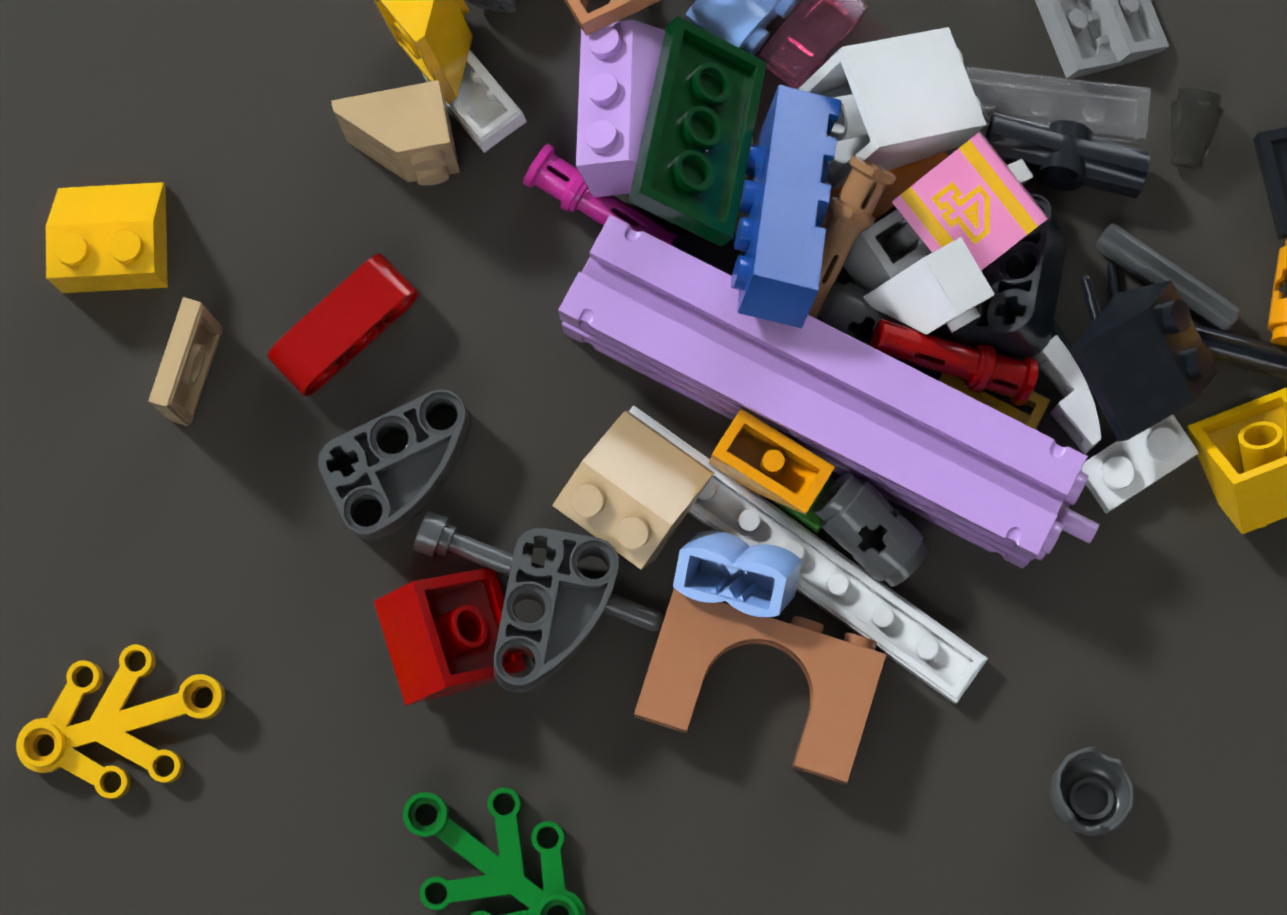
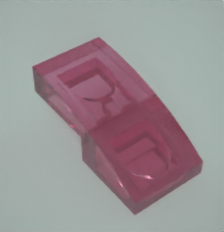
[757,0,868,89]

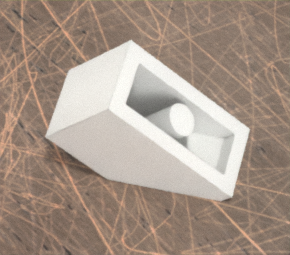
[863,237,995,335]

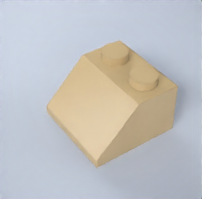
[331,80,460,185]
[552,410,715,570]

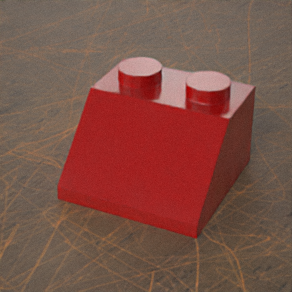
[373,568,527,706]

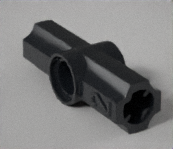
[985,112,1150,199]

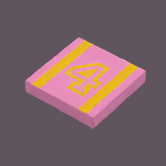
[892,132,1048,271]

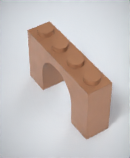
[634,588,887,784]

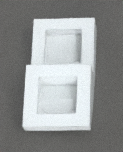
[1033,335,1101,455]

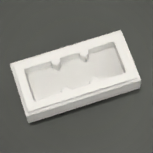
[423,50,527,153]

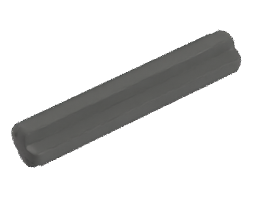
[1095,224,1241,332]

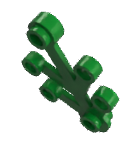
[403,787,586,915]

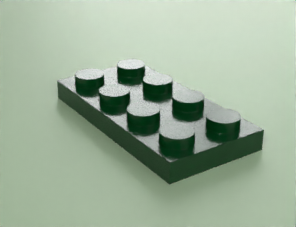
[628,16,767,247]

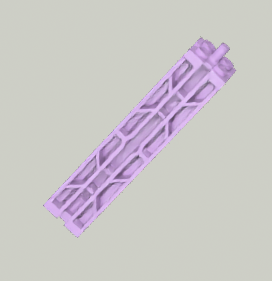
[558,214,1100,569]

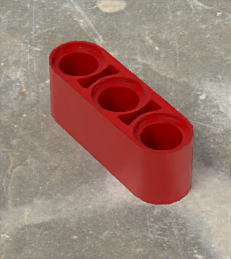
[267,253,419,397]

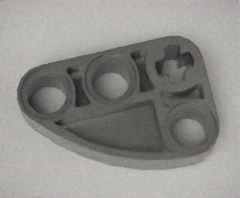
[318,389,470,542]
[494,528,619,694]

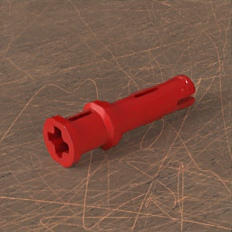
[870,319,1039,406]

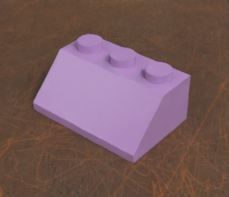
[576,19,665,197]

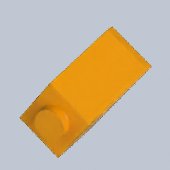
[708,408,835,515]

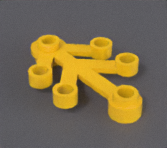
[16,644,225,799]

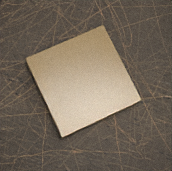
[148,297,223,426]

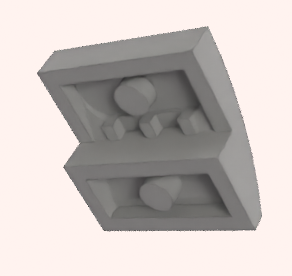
[1035,0,1169,79]

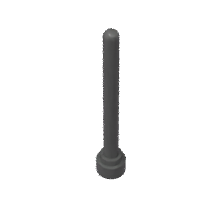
[413,510,665,632]

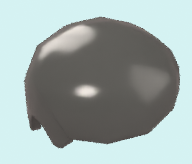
[1049,747,1134,837]

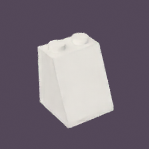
[799,27,987,189]

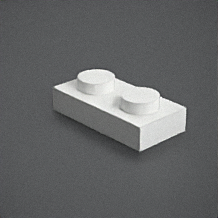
[1081,415,1199,514]

